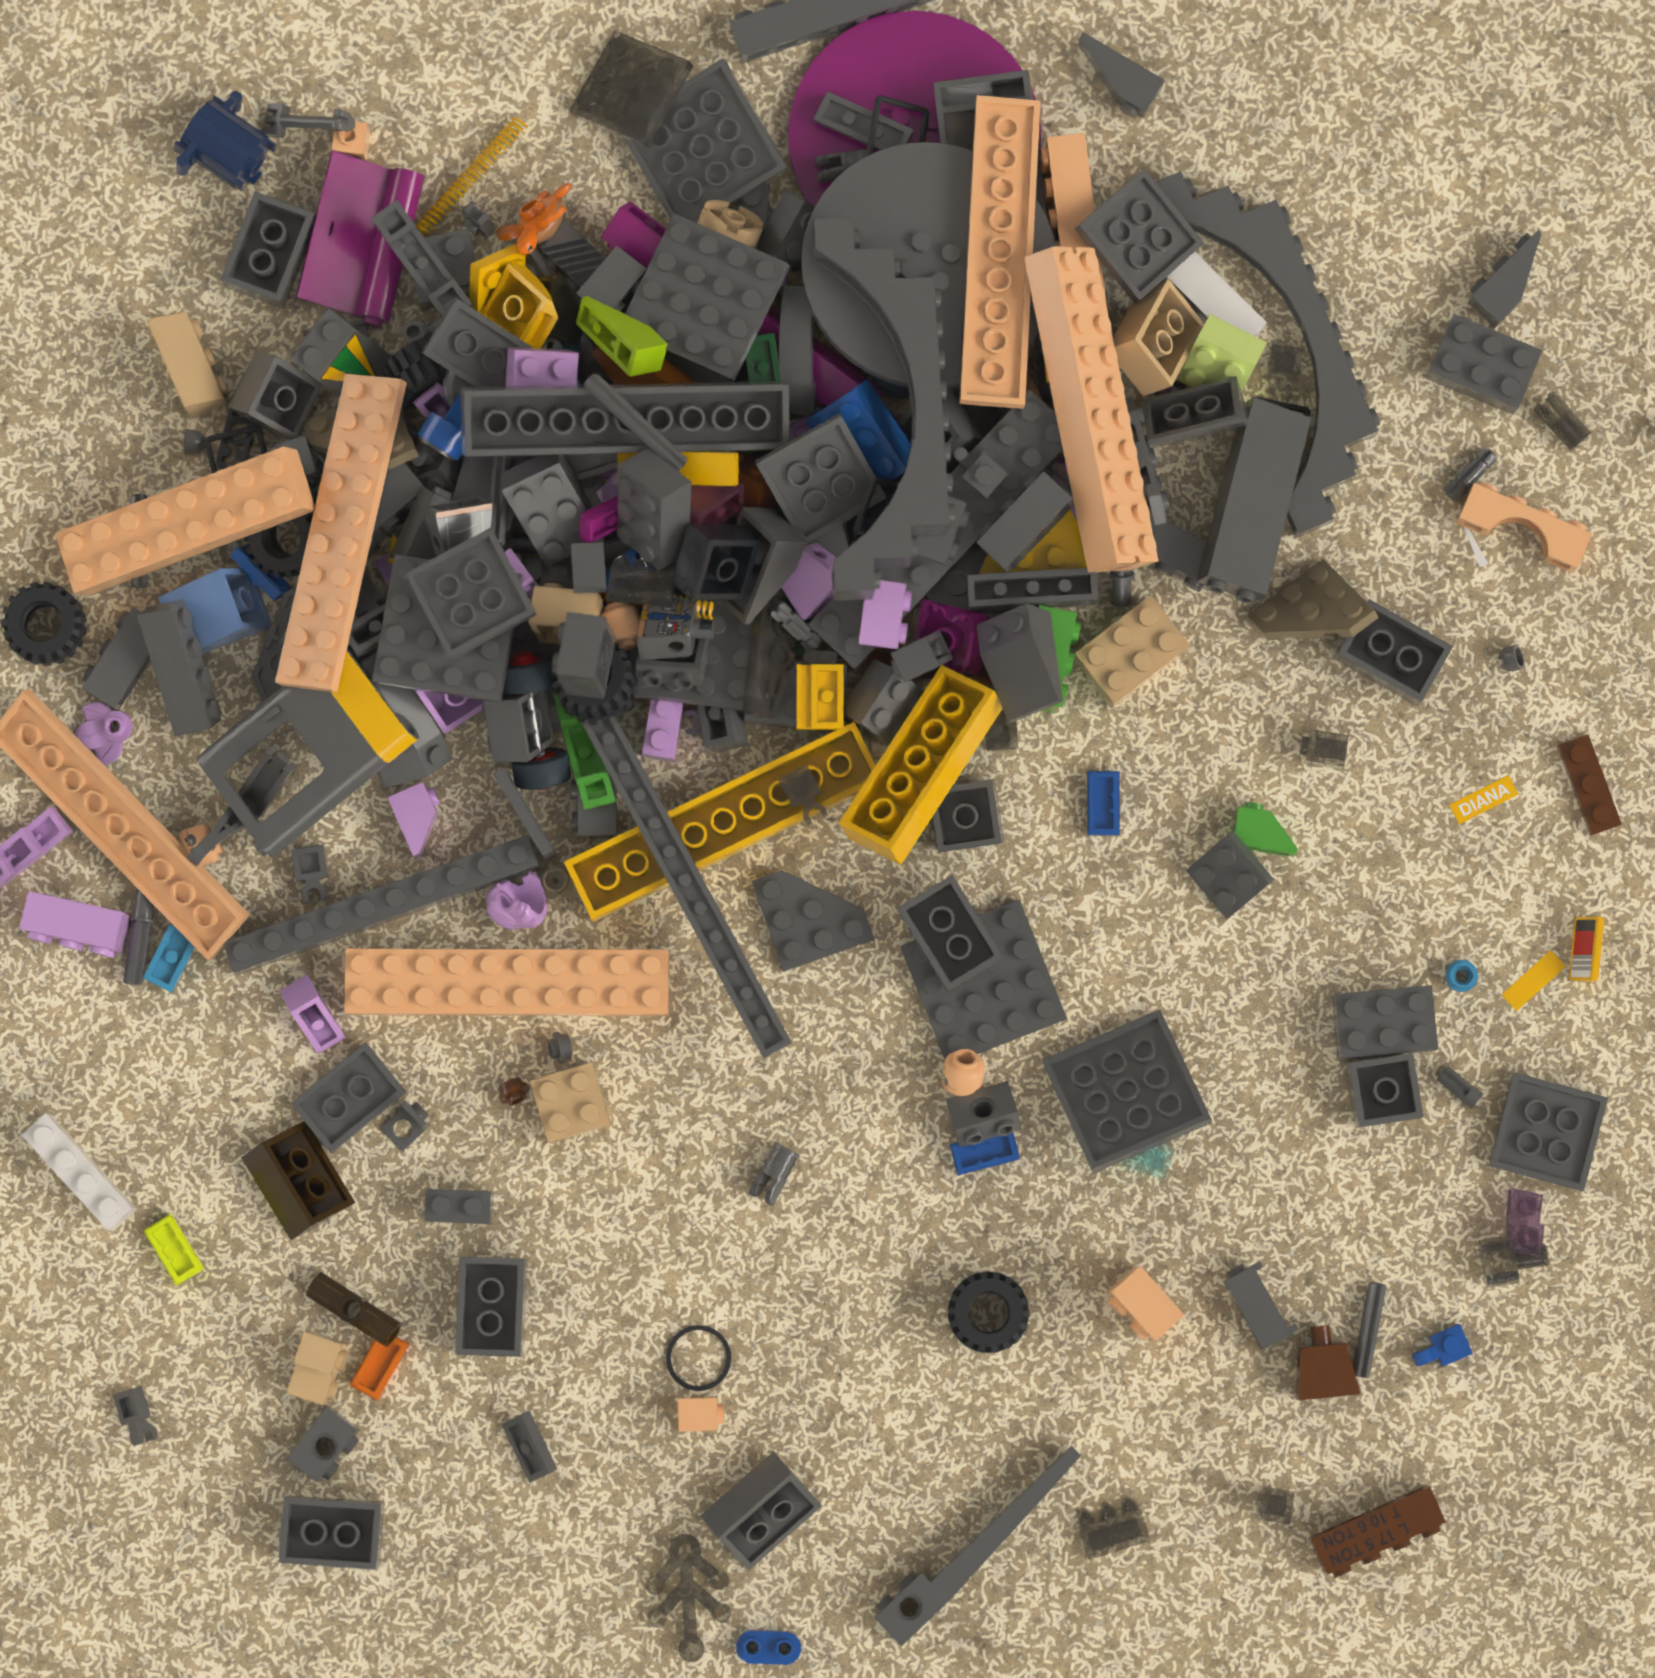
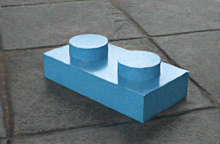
[143,922,195,993]

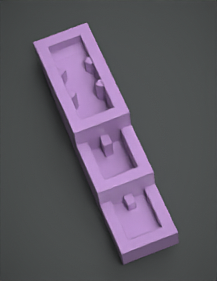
[0,806,73,889]

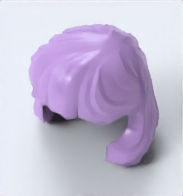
[486,871,547,929]

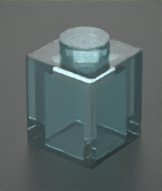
[1132,1144,1175,1180]

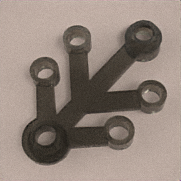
[645,1534,732,1662]

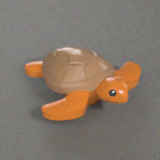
[495,182,572,255]

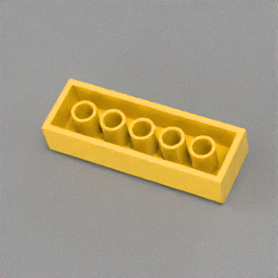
[838,665,1003,865]

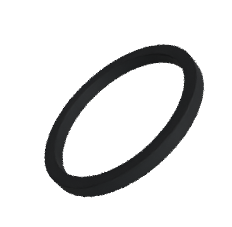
[666,1325,731,1391]

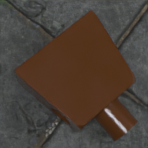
[1295,1325,1360,1401]

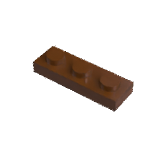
[1557,734,1622,836]

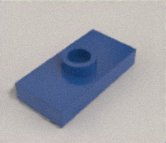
[229,544,292,601]
[1087,771,1120,836]
[950,1133,1020,1176]

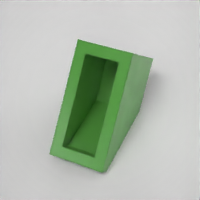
[1233,802,1297,857]

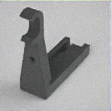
[187,745,297,866]

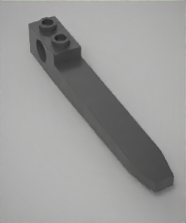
[874,1446,1081,1647]

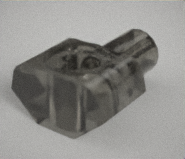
[1478,1235,1549,1288]

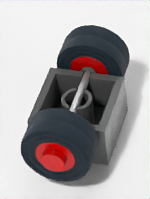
[482,652,571,790]

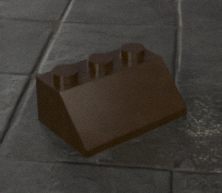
[241,1121,355,1240]

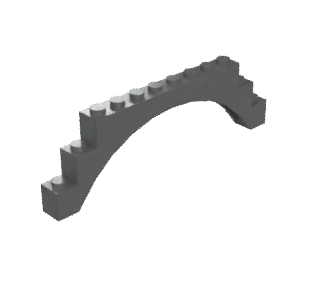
[1156,171,1380,538]
[812,218,955,601]

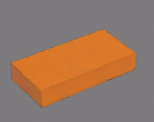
[349,1337,410,1401]

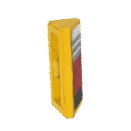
[1569,916,1604,983]

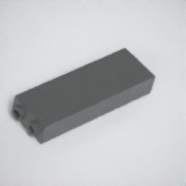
[1197,397,1311,603]

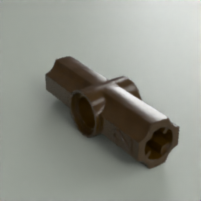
[306,1272,402,1347]

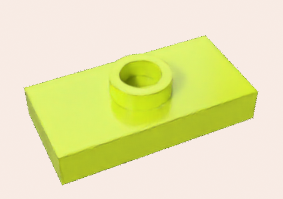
[143,1213,205,1286]

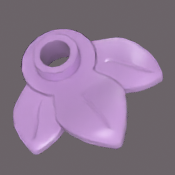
[74,702,133,766]

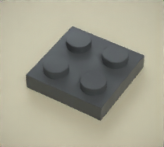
[1185,830,1274,919]

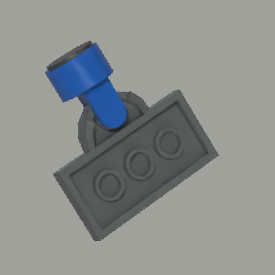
[417,298,533,461]

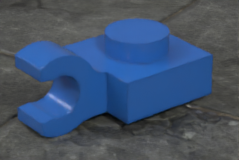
[1412,1324,1473,1367]

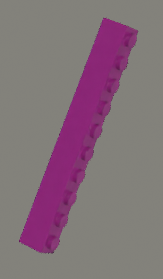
[600,201,883,406]

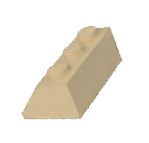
[147,312,229,419]

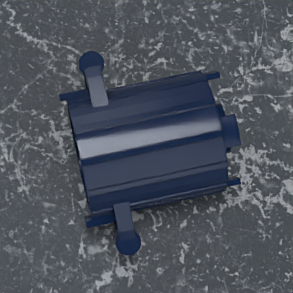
[174,91,276,191]

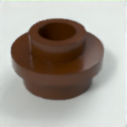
[498,1077,530,1106]

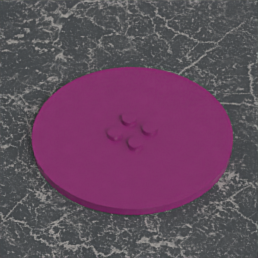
[788,11,1041,206]

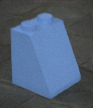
[158,568,272,653]

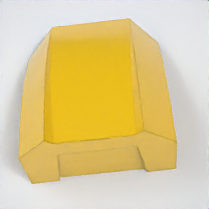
[480,263,558,349]

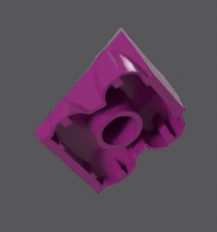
[914,599,991,675]

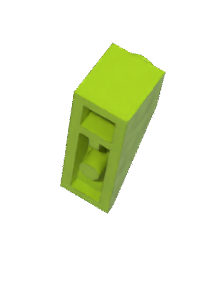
[576,296,668,377]

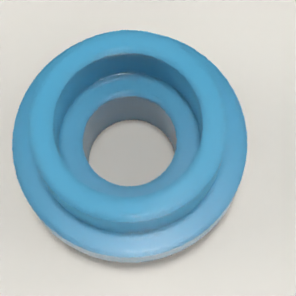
[1445,960,1478,992]

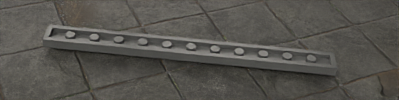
[582,715,792,1059]

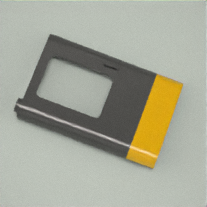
[197,649,419,857]

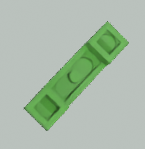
[553,693,615,810]

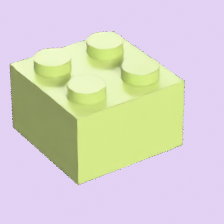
[1177,314,1267,392]

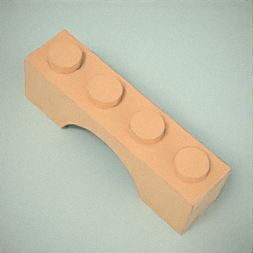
[1456,482,1592,573]

